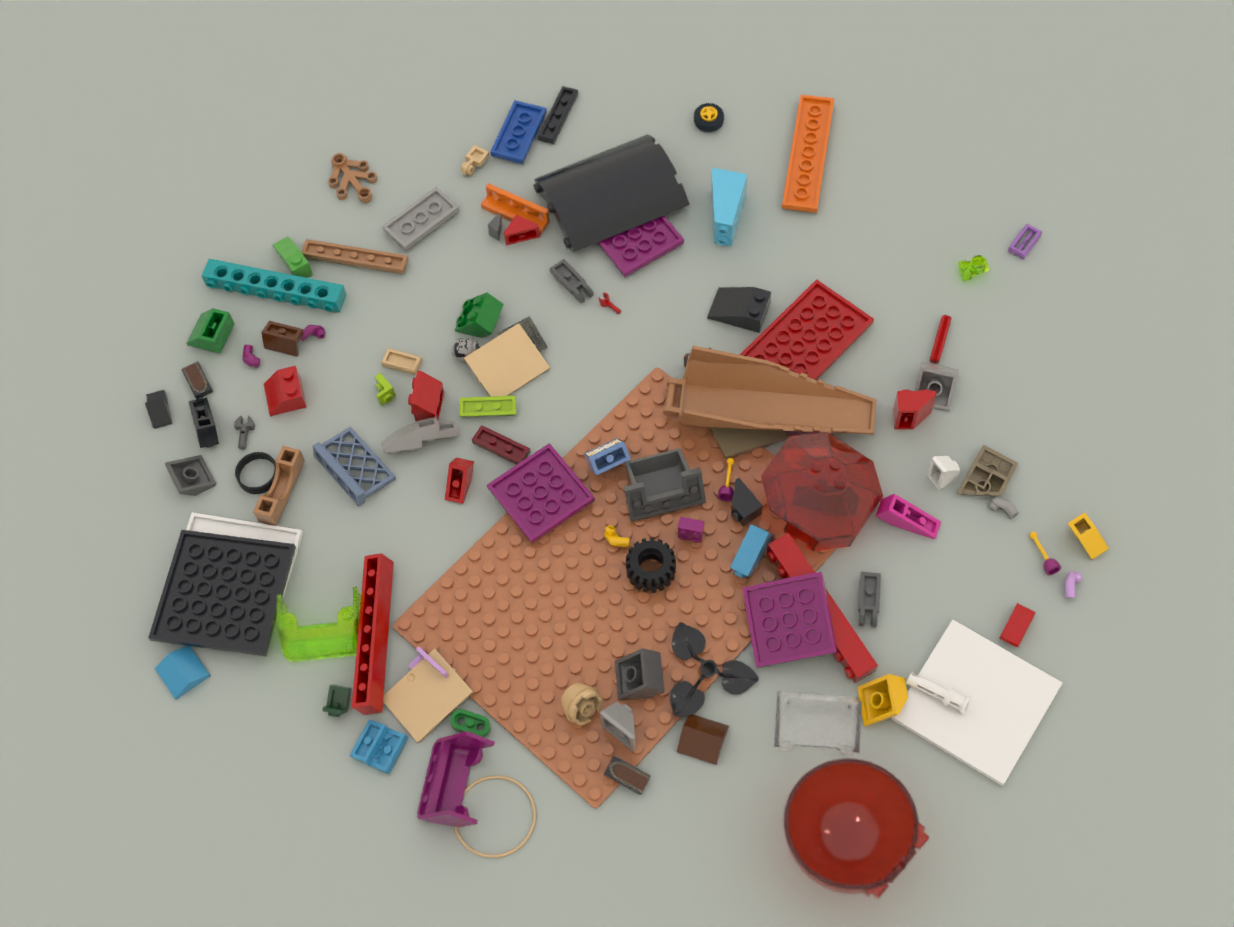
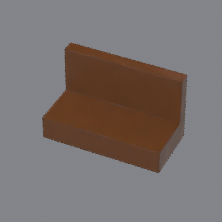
[261,321,303,357]

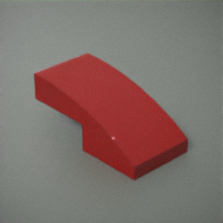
[999,603,1036,648]

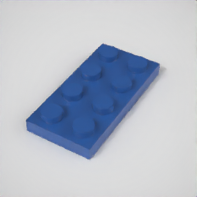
[490,100,547,164]

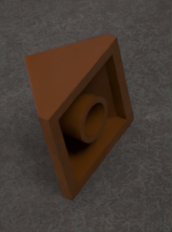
[677,714,729,765]

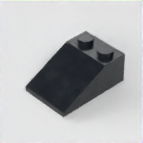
[707,287,771,333]

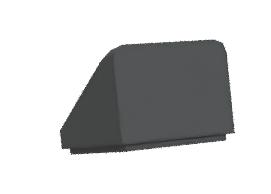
[488,214,502,241]

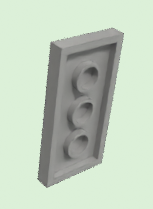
[382,186,459,251]

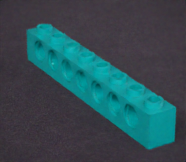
[201,258,346,313]

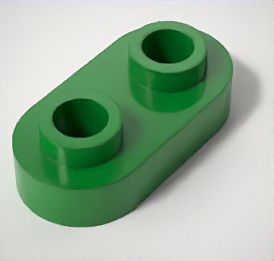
[450,709,491,737]

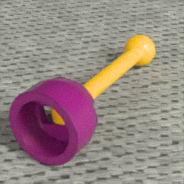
[718,458,734,501]
[1029,532,1061,576]

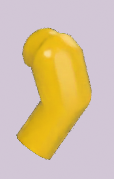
[604,525,630,547]

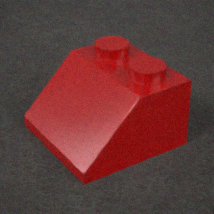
[264,365,307,417]

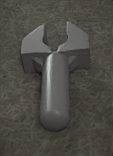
[234,416,255,450]

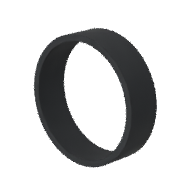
[235,452,276,494]

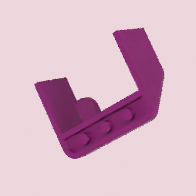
[417,731,495,827]

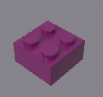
[678,517,704,543]

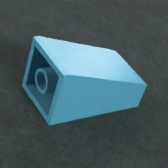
[711,168,747,246]

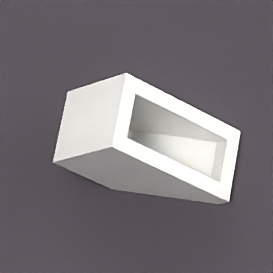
[927,456,960,490]

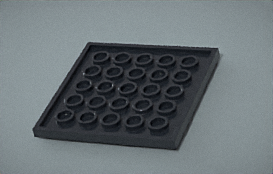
[148,530,296,656]

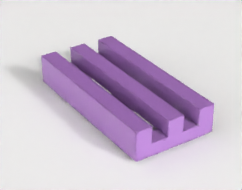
[1008,224,1042,260]

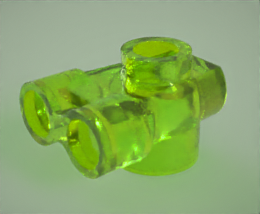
[958,255,989,281]

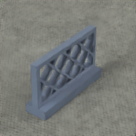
[313,427,396,507]

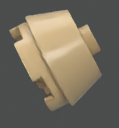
[561,683,603,725]

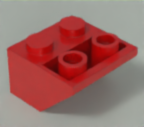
[408,371,445,422]
[893,389,936,430]

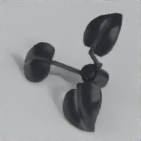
[670,622,759,717]

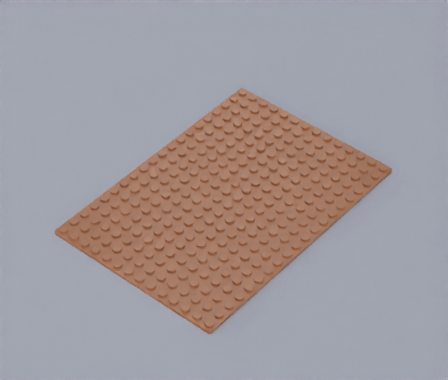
[393,368,860,809]

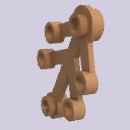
[328,153,378,203]

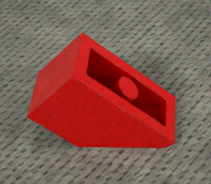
[445,457,474,504]

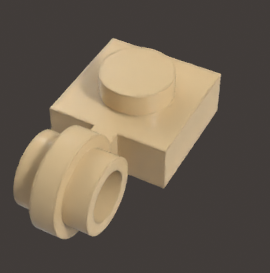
[460,145,489,176]

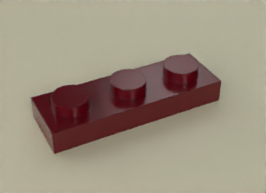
[472,425,531,465]

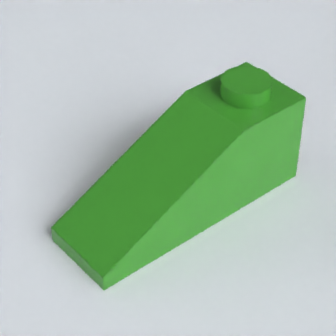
[273,237,313,278]

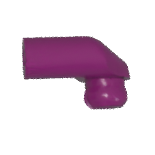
[301,325,326,341]
[242,344,260,367]

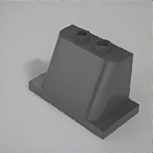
[624,448,706,522]

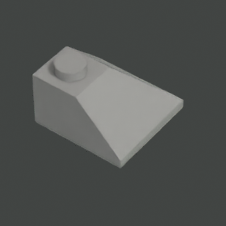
[600,702,636,752]

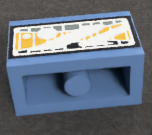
[584,438,631,476]

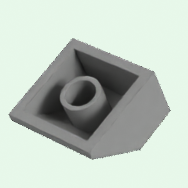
[915,362,959,411]

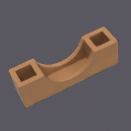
[253,446,305,526]

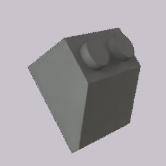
[615,648,664,700]

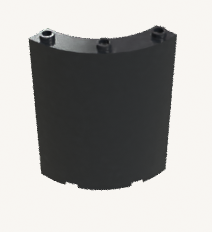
[533,134,690,252]

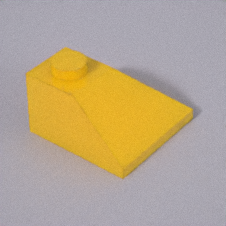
[857,674,908,727]

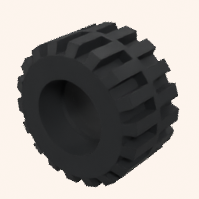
[626,538,676,593]

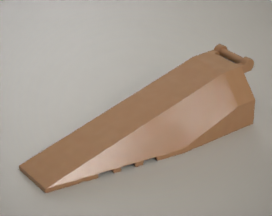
[663,346,876,435]

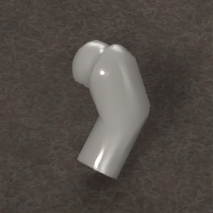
[989,497,1019,519]

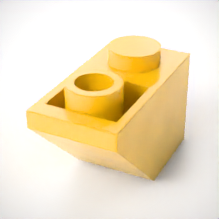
[1068,512,1109,560]

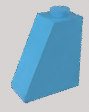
[730,524,775,578]

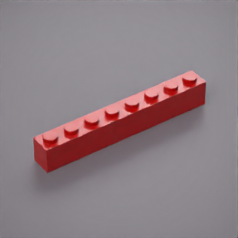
[766,533,878,683]
[352,553,394,715]

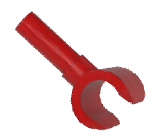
[598,292,621,314]

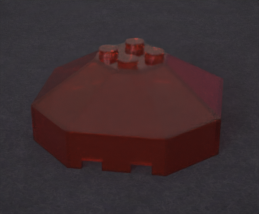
[761,432,883,551]

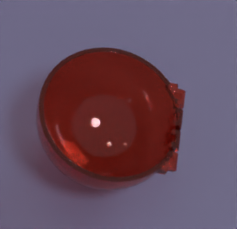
[784,759,930,899]

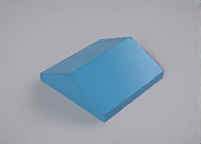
[155,646,210,699]

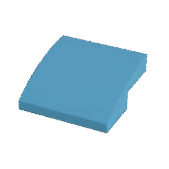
[349,719,408,774]

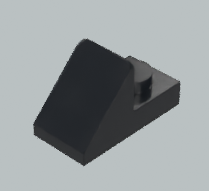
[145,390,172,429]

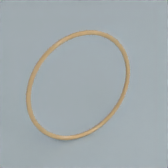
[454,775,536,858]

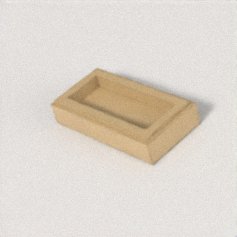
[381,348,423,375]

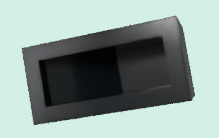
[731,478,763,526]

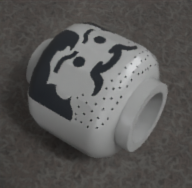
[451,338,480,362]

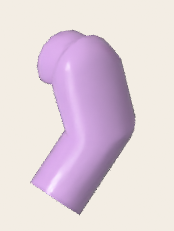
[1065,571,1081,598]

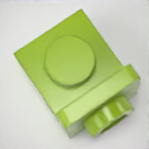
[374,372,396,406]

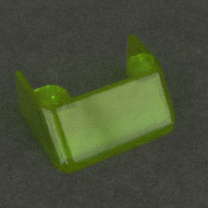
[277,587,361,662]

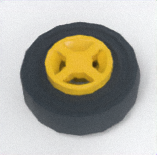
[694,103,724,132]

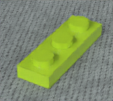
[459,396,517,417]

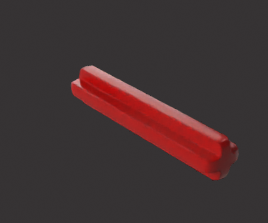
[930,315,952,364]

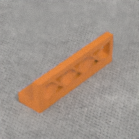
[481,183,550,235]

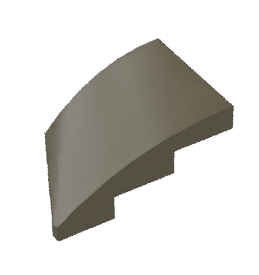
[957,445,1018,496]

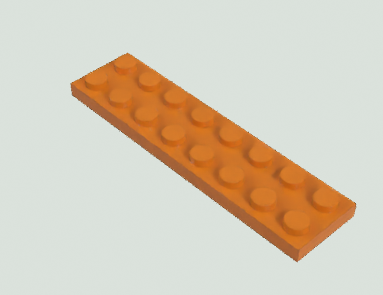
[782,94,834,213]

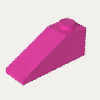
[876,494,941,539]

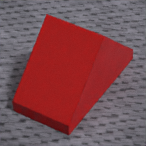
[504,214,540,246]

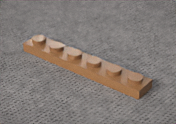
[301,239,409,274]

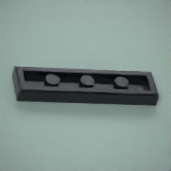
[537,86,579,144]

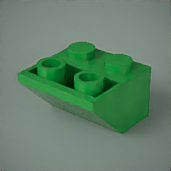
[455,292,503,338]
[186,308,235,354]

